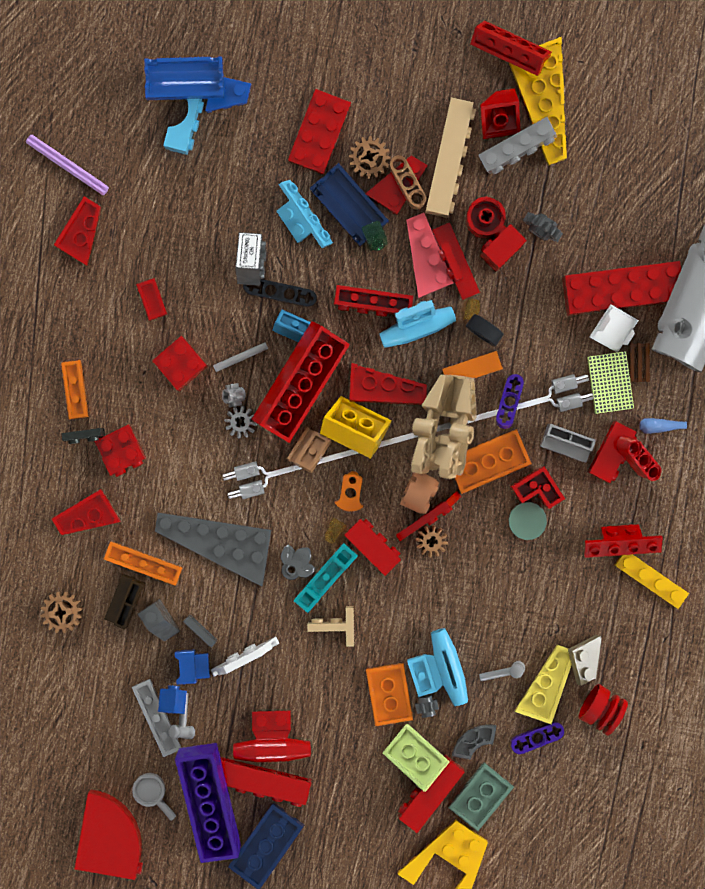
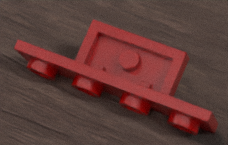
[432,222,480,300]
[584,524,663,558]

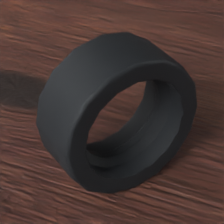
[466,314,504,347]

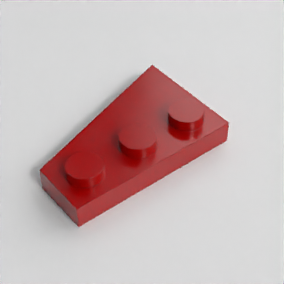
[52,489,121,535]

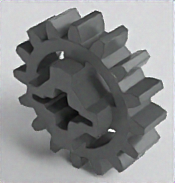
[523,212,563,242]

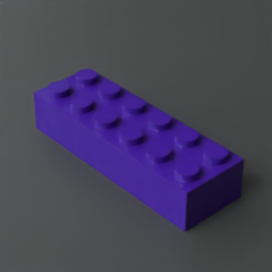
[175,743,241,863]

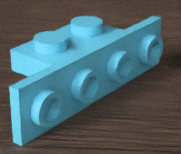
[276,180,333,248]

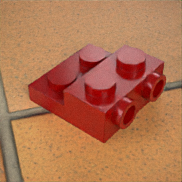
[94,424,147,477]

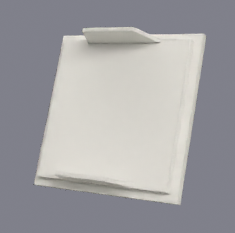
[589,304,639,353]

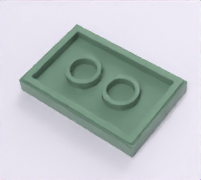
[448,762,514,832]

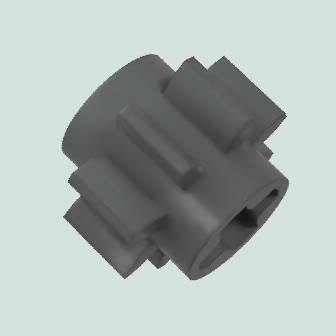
[415,695,439,718]

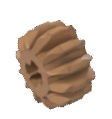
[415,525,448,558]

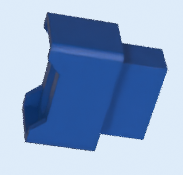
[175,649,210,685]

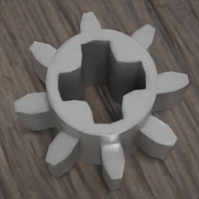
[222,383,246,407]

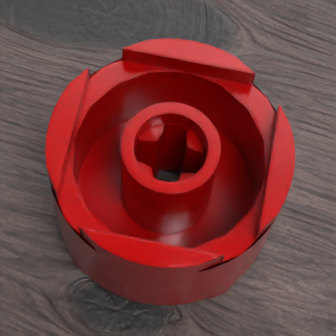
[465,197,506,238]

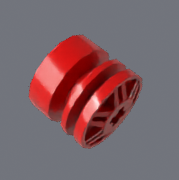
[578,684,628,736]

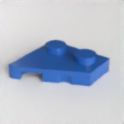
[205,77,251,113]

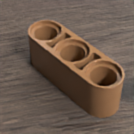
[390,155,426,210]

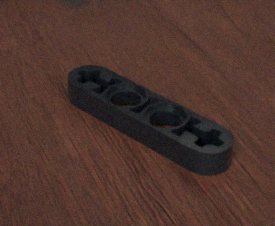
[243,279,317,307]

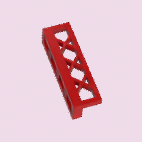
[470,20,552,76]

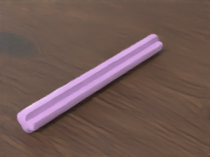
[26,135,109,195]

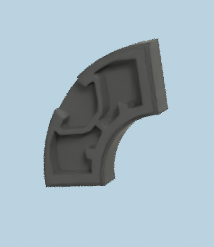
[452,724,497,760]

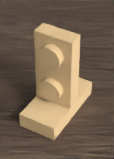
[307,606,354,647]

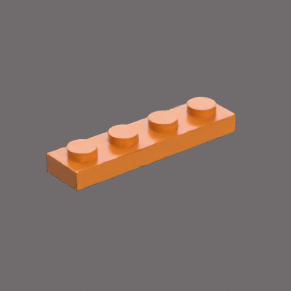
[104,541,183,586]

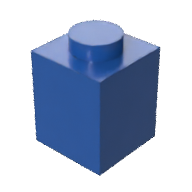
[158,685,187,714]

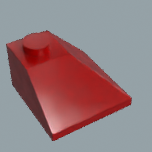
[480,88,521,139]

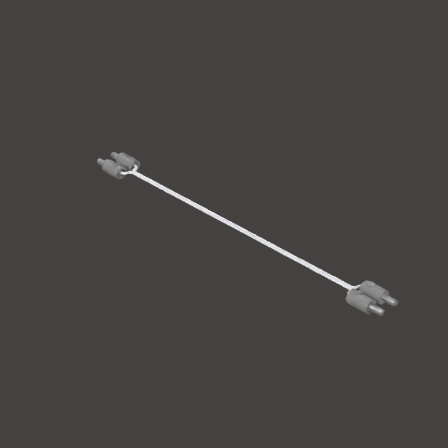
[223,374,594,499]

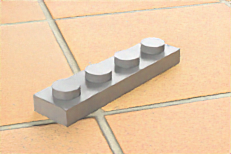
[132,679,181,757]

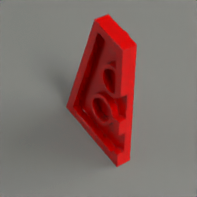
[365,155,428,215]
[54,196,102,266]

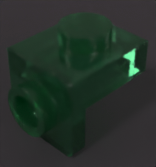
[362,220,388,251]

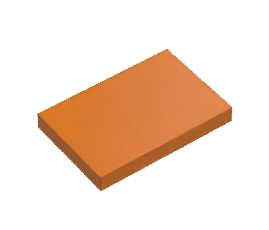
[366,663,413,726]

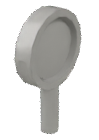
[132,773,176,821]

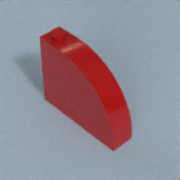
[75,789,143,880]

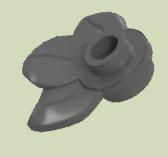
[280,544,316,580]

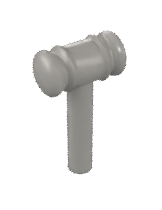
[479,661,525,681]
[169,693,195,739]

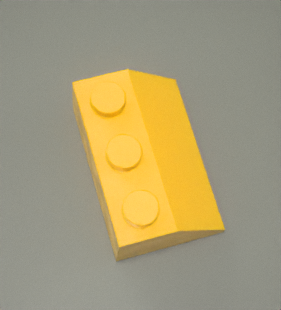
[320,396,392,459]

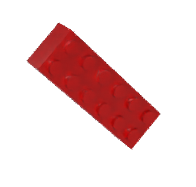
[562,261,681,316]
[251,321,350,443]

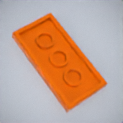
[454,429,532,494]

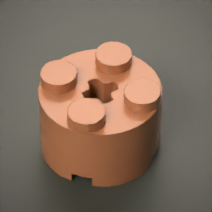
[400,473,439,514]

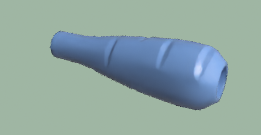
[640,418,687,434]

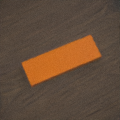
[442,351,503,379]
[61,360,89,420]

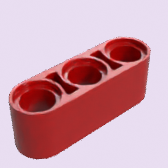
[616,435,662,481]

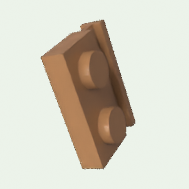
[287,427,331,473]

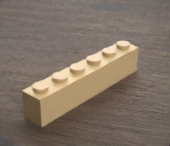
[425,97,476,218]

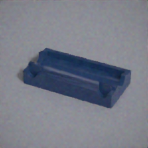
[310,163,389,247]
[229,803,305,889]

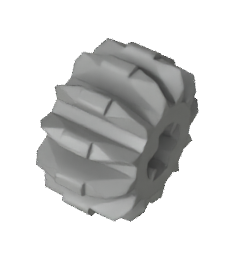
[224,406,257,438]

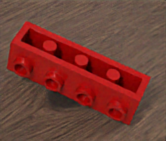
[334,285,413,318]
[398,754,465,833]

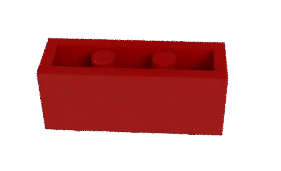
[587,421,637,483]
[344,518,401,576]

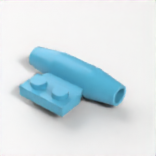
[379,300,456,348]
[407,628,468,706]

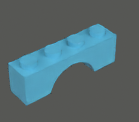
[163,99,204,155]

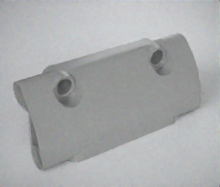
[652,224,705,372]

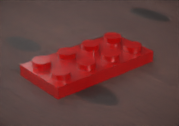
[288,89,351,175]

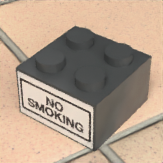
[235,232,267,286]

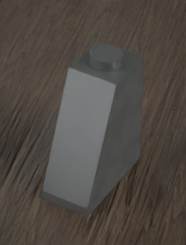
[138,599,180,642]

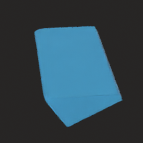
[273,309,311,342]

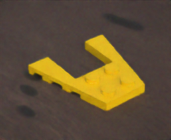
[398,819,488,889]

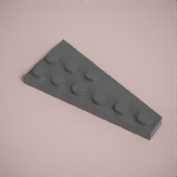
[155,512,272,587]

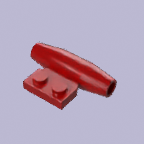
[233,711,311,762]

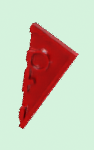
[396,491,462,541]

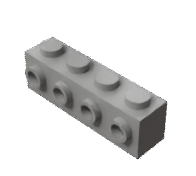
[479,117,557,175]

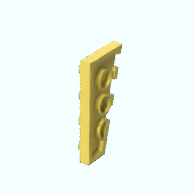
[514,645,572,724]

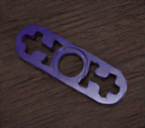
[496,374,524,429]
[510,721,564,754]

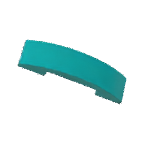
[293,543,358,613]

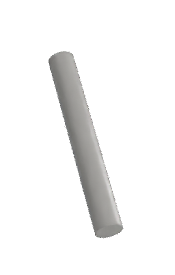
[213,342,268,372]

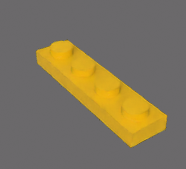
[614,554,689,609]

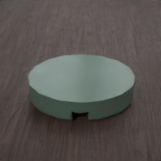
[508,502,547,540]

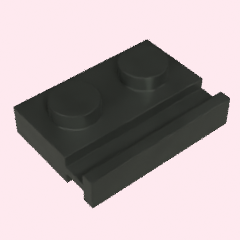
[61,428,105,444]

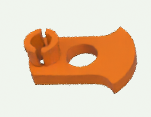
[335,471,363,511]

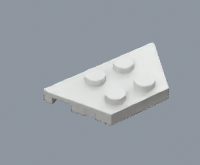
[211,637,279,676]

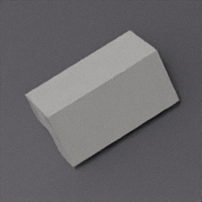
[540,424,596,463]

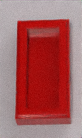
[136,278,168,321]

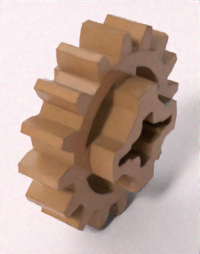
[349,136,390,179]
[40,591,83,633]

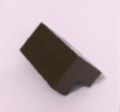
[104,574,145,630]

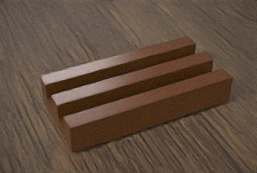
[629,343,650,382]

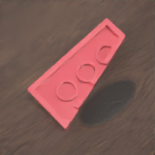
[406,213,454,298]

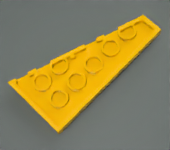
[508,37,567,166]

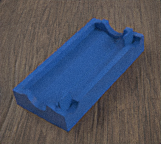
[144,56,224,100]

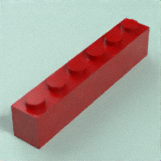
[220,757,312,807]

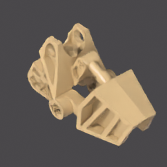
[412,375,477,479]

